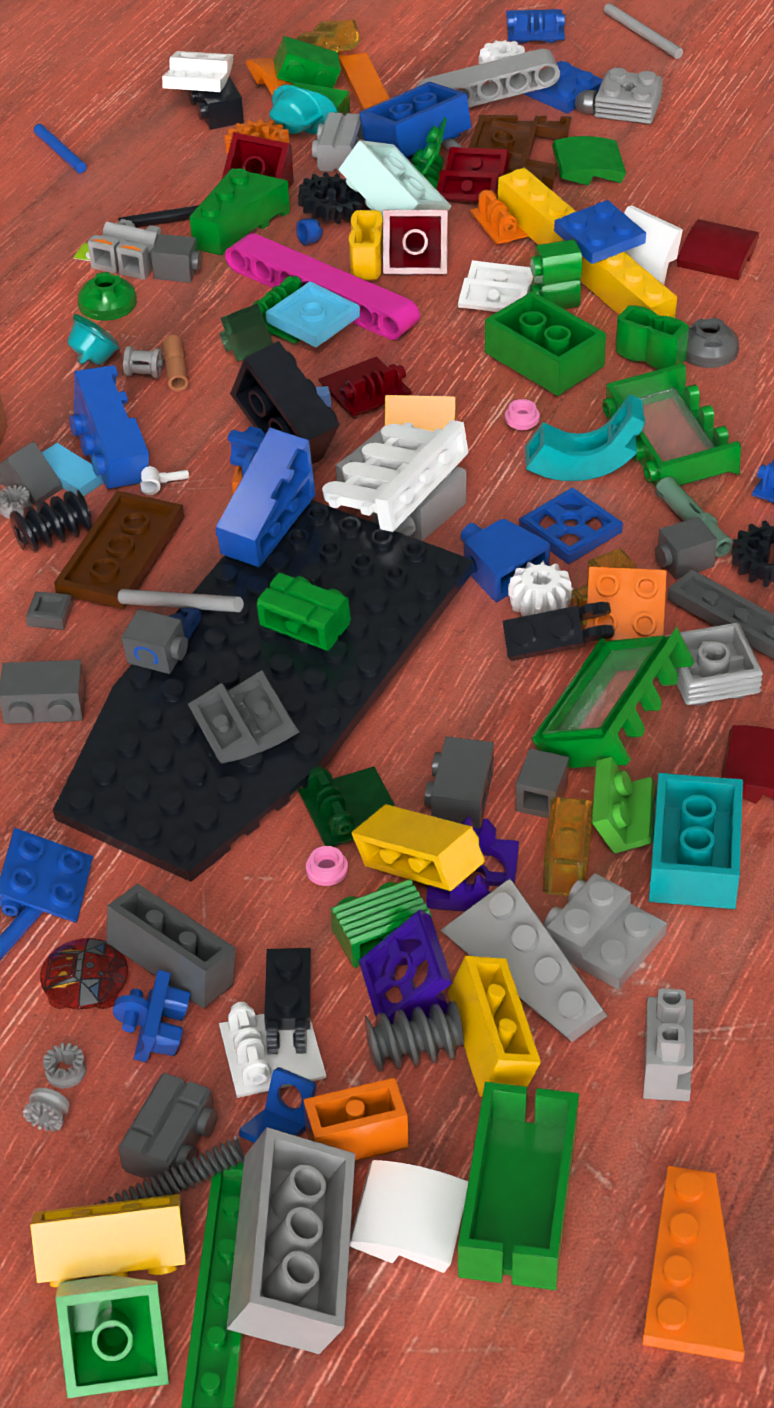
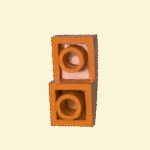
[246,58,293,96]

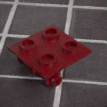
[318,356,412,417]

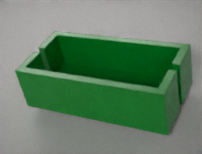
[458,1082,579,1290]

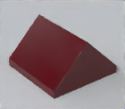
[221,132,294,189]
[383,210,448,275]

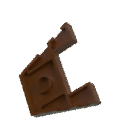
[469,115,572,190]

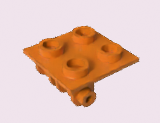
[470,190,528,245]
[586,567,666,643]

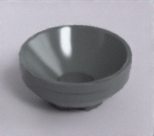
[685,318,739,368]

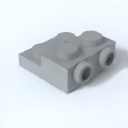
[544,873,667,990]

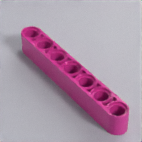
[225,233,420,340]

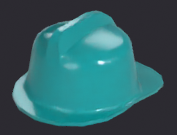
[269,84,338,135]
[67,314,120,365]

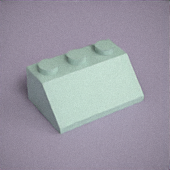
[339,140,451,217]

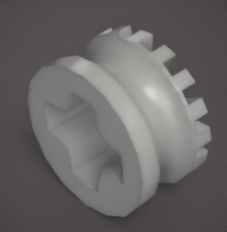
[0,485,32,519]
[43,1043,86,1089]
[23,1088,70,1132]

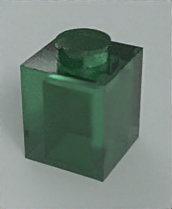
[219,303,273,362]

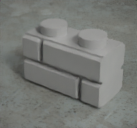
[312,112,363,172]

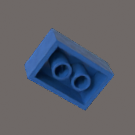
[359,82,472,159]

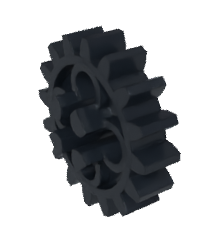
[298,172,366,224]
[732,521,774,587]

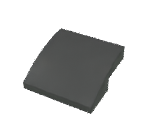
[188,670,299,763]

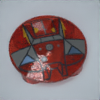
[40,938,128,1009]

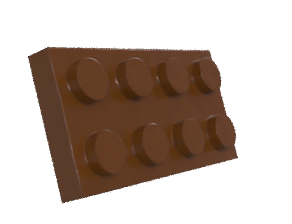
[54,490,184,609]

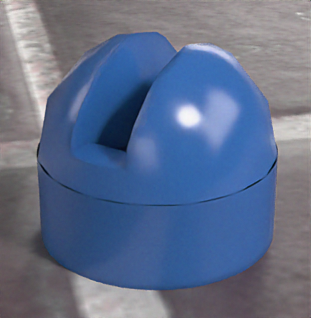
[296,218,323,245]

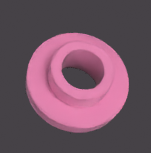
[505,399,540,431]
[306,846,348,886]

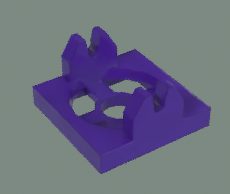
[426,817,519,911]
[359,909,453,1024]

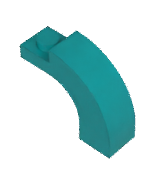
[525,394,645,481]

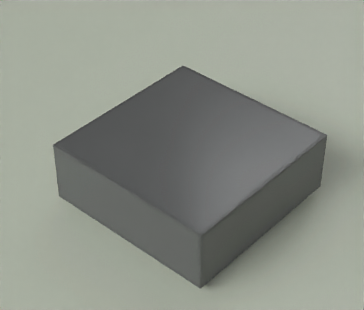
[26,591,74,630]

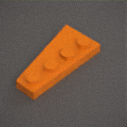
[642,1165,745,1362]

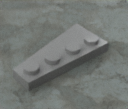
[441,879,608,1042]

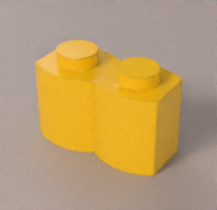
[349,210,383,281]

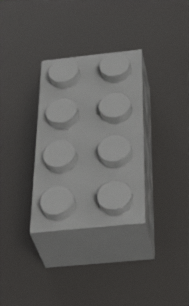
[227,1127,355,1354]

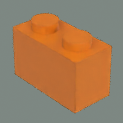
[303,1077,409,1161]

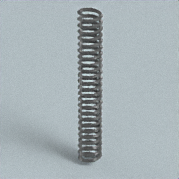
[94,1136,244,1204]

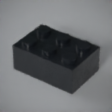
[230,341,340,464]

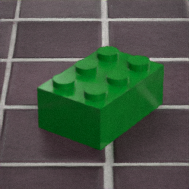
[485,291,606,396]

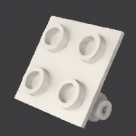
[219,1002,327,1098]

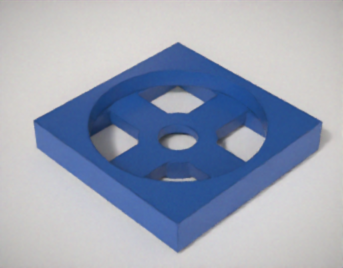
[519,487,623,564]

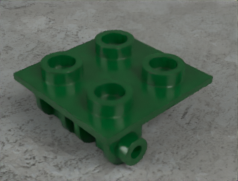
[298,766,396,847]

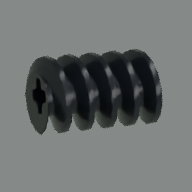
[9,490,92,553]

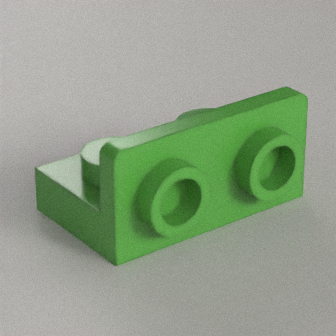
[592,756,655,854]

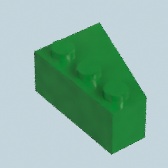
[189,168,290,255]

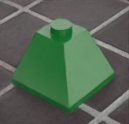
[55,1275,169,1398]

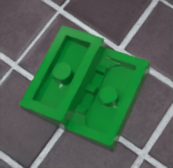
[552,136,626,186]

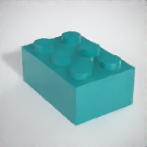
[649,773,743,909]

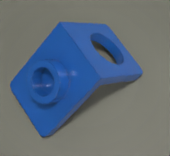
[239,1067,316,1143]

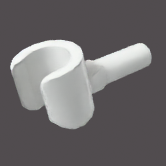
[140,466,189,495]

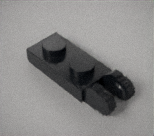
[503,602,615,661]
[264,948,312,1054]

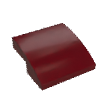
[436,147,511,203]
[677,219,759,280]
[721,725,774,804]

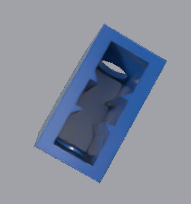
[460,519,550,603]

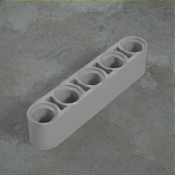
[416,49,560,107]

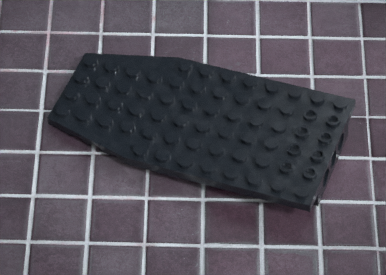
[53,500,474,882]

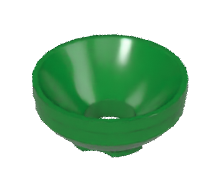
[78,272,137,321]

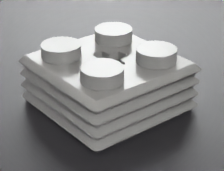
[594,68,663,124]
[665,623,763,705]

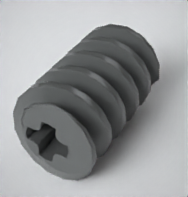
[365,1001,463,1072]

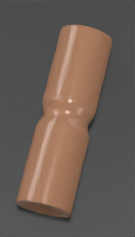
[163,335,188,391]

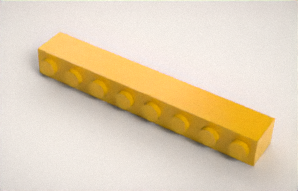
[498,167,677,318]

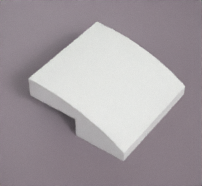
[162,51,234,92]
[624,205,683,285]
[458,260,535,312]
[350,1160,468,1273]

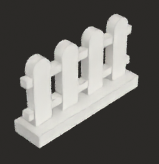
[322,420,469,532]

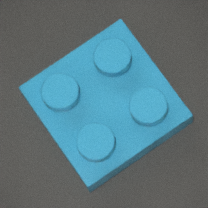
[266,281,360,347]

